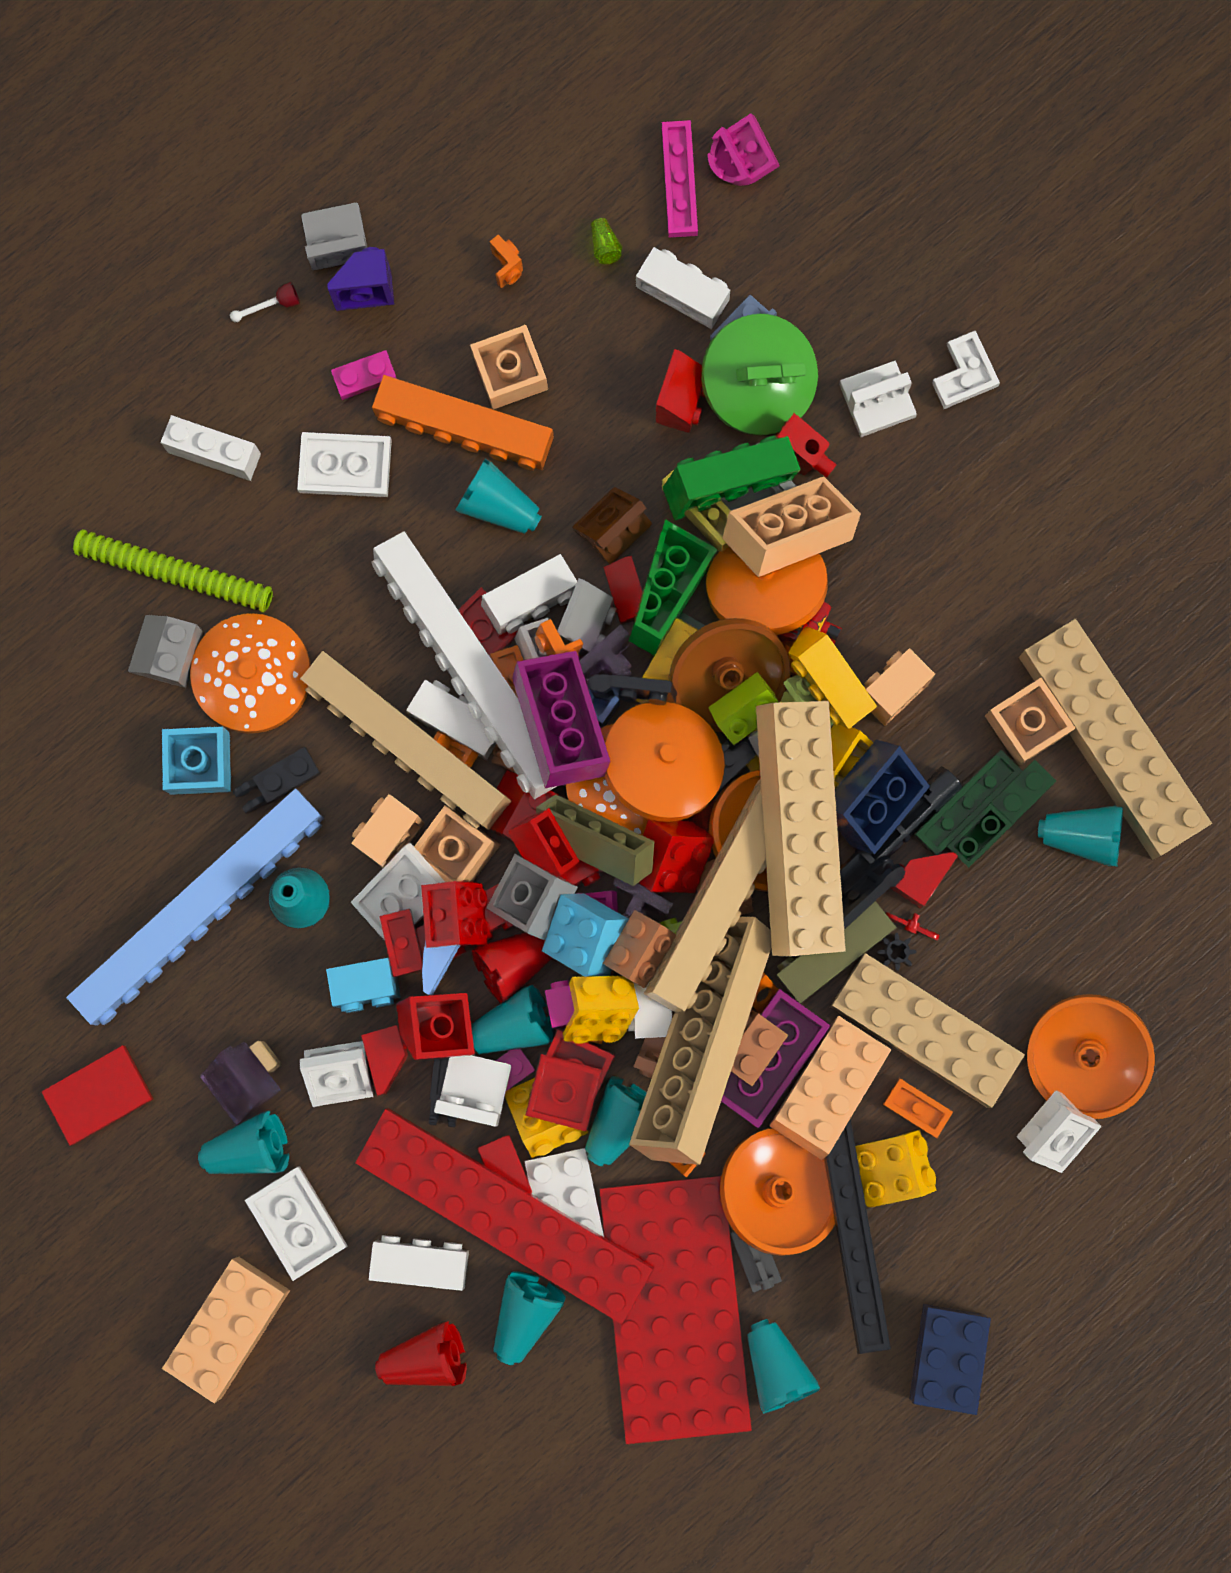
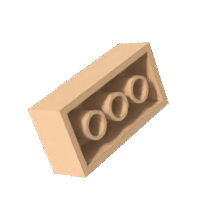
[722,476,861,577]
[769,1016,891,1160]
[162,1257,290,1404]

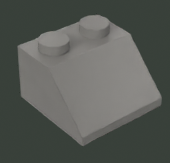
[557,578,617,659]
[128,615,204,688]
[487,854,578,940]

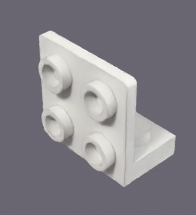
[434,1055,511,1126]

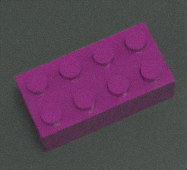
[512,651,610,788]
[721,989,831,1128]

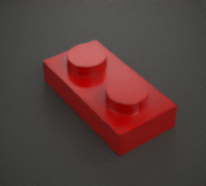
[379,909,423,977]

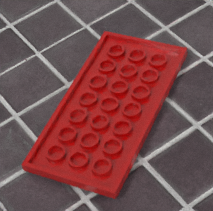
[600,1176,752,1444]

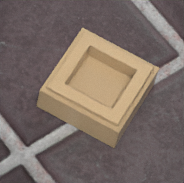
[249,1041,282,1072]

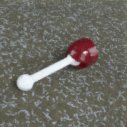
[230,282,300,322]

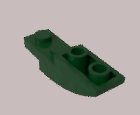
[947,759,1056,868]

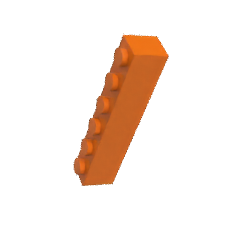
[372,375,554,471]

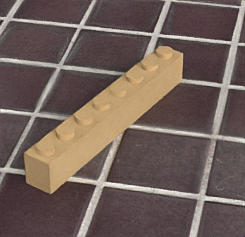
[300,651,511,830]
[644,779,766,1013]

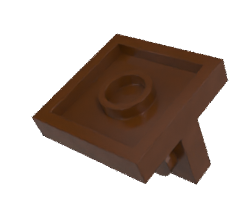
[572,487,652,564]

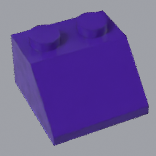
[327,247,394,311]

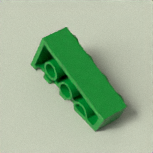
[662,436,801,521]
[628,519,718,656]

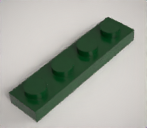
[914,750,1023,855]

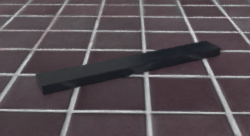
[824,1119,891,1354]

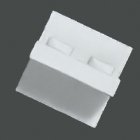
[839,361,917,438]
[300,1041,374,1107]
[1016,1090,1102,1173]

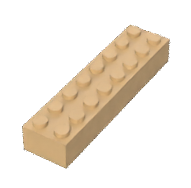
[1019,619,1212,860]
[756,701,845,956]
[629,917,772,1165]

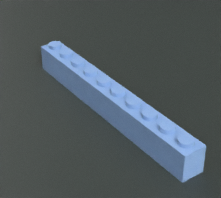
[66,788,324,1026]

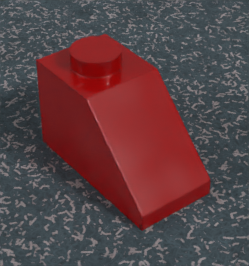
[507,808,580,877]
[890,852,958,909]
[361,1025,408,1096]

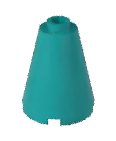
[455,458,542,534]
[1038,806,1123,867]
[269,868,330,928]
[471,985,555,1054]
[585,1076,647,1166]
[198,1111,289,1174]
[493,1272,566,1365]
[747,1319,820,1414]

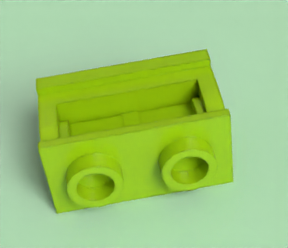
[708,672,779,745]

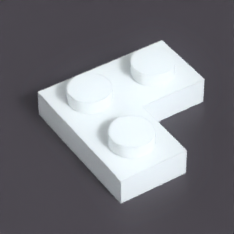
[932,331,1000,409]

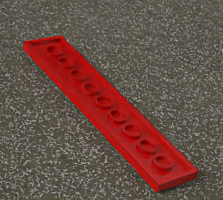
[355,1108,655,1324]

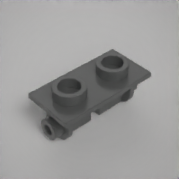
[730,1231,782,1293]

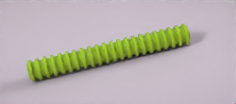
[73,529,273,612]

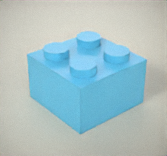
[162,726,231,795]
[542,893,629,977]
[326,958,401,1013]

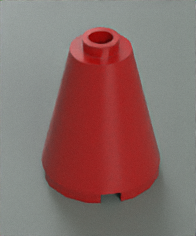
[471,932,553,1003]
[375,1321,467,1386]

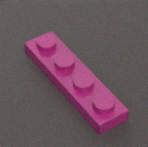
[662,120,698,238]

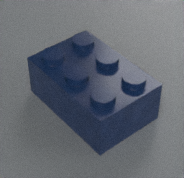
[835,740,930,855]
[909,1304,991,1415]

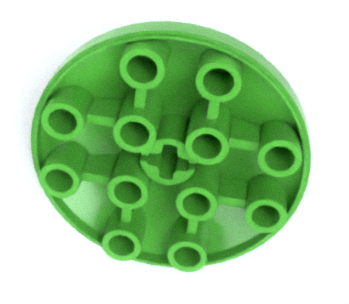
[701,314,818,435]

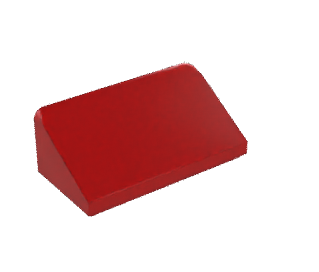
[603,555,643,624]
[477,1135,532,1194]

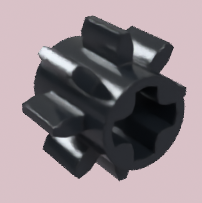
[877,933,917,972]

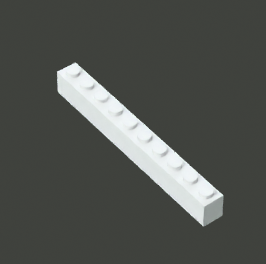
[372,531,557,800]

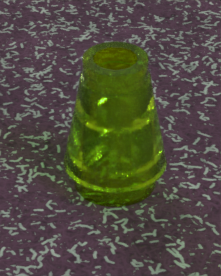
[591,218,622,264]

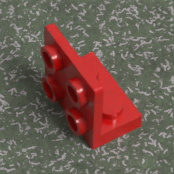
[421,881,489,948]

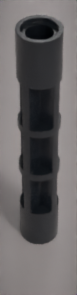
[840,766,962,891]

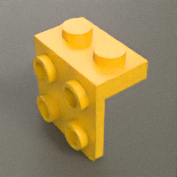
[563,976,639,1044]
[505,1078,588,1158]
[855,1130,936,1207]

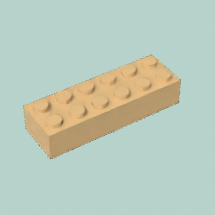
[830,953,1025,1108]

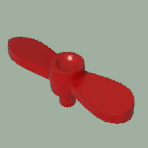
[886,912,940,940]

